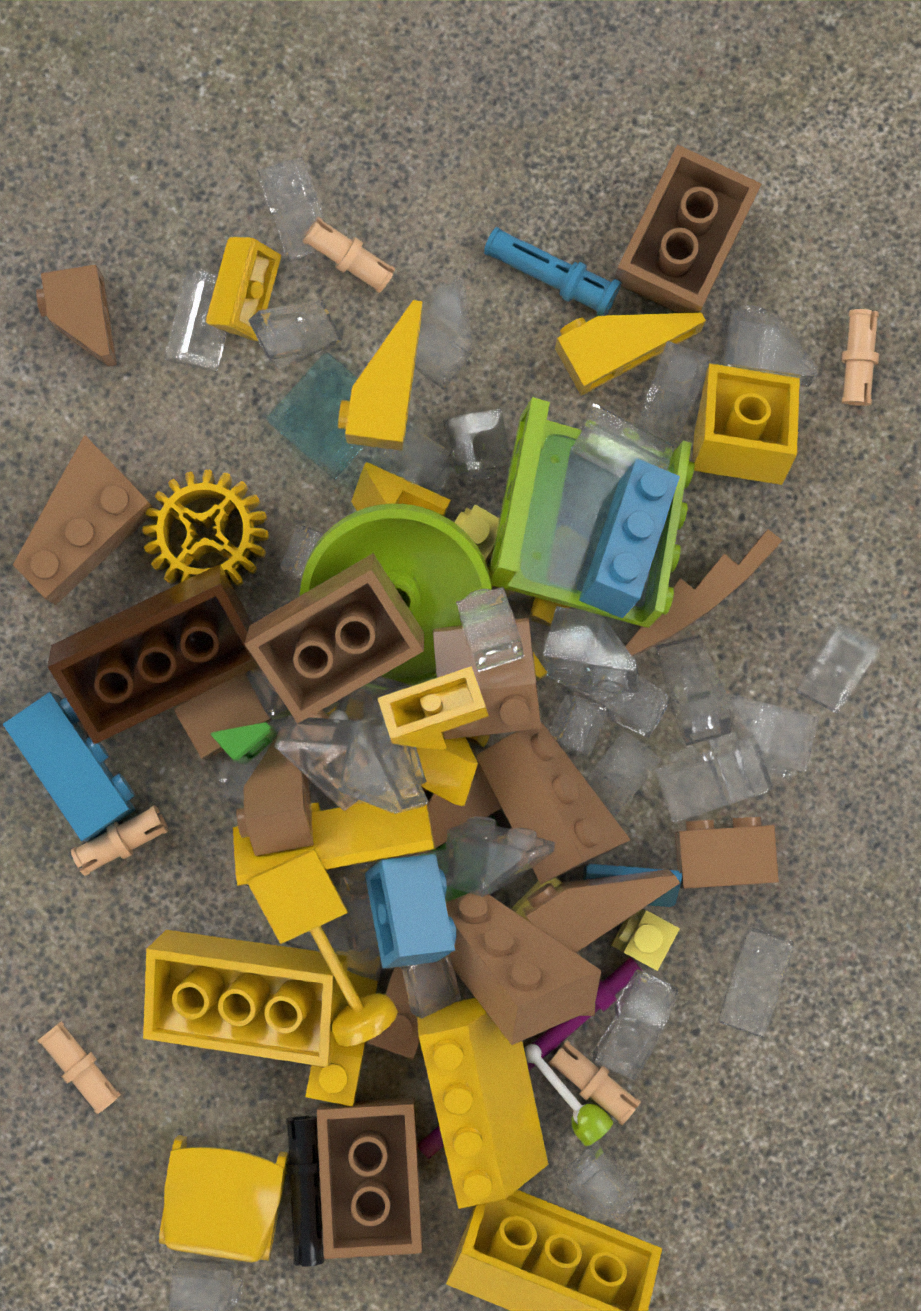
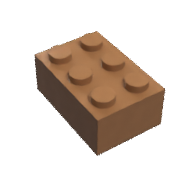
[614,144,761,313]
[244,553,424,723]
[317,1097,423,1259]

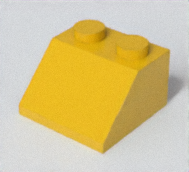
[692,363,800,485]

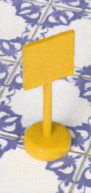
[247,848,398,1047]

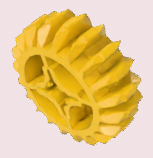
[142,470,269,586]

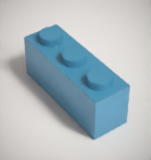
[579,458,680,618]
[3,692,136,842]

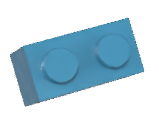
[365,854,456,969]

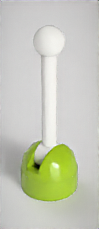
[524,1044,614,1146]

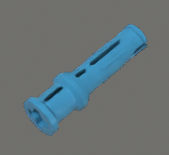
[484,227,622,316]

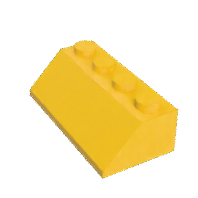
[233,785,436,886]
[143,930,348,1067]
[417,998,549,1209]
[446,1190,662,1311]

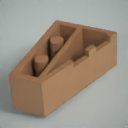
[13,435,154,605]
[476,723,630,884]
[445,889,601,1045]

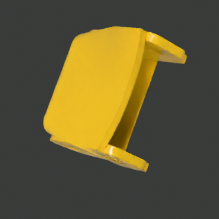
[159,1135,289,1263]

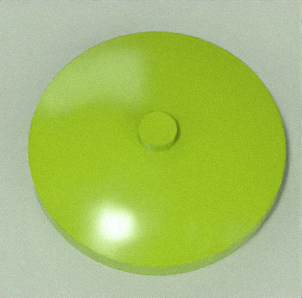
[299,504,493,692]

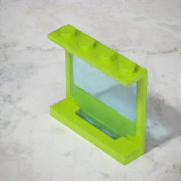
[489,397,694,628]

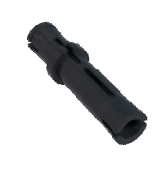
[285,1115,324,1267]

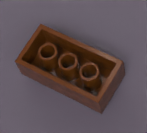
[47,564,259,745]

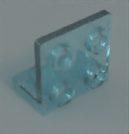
[267,353,365,480]

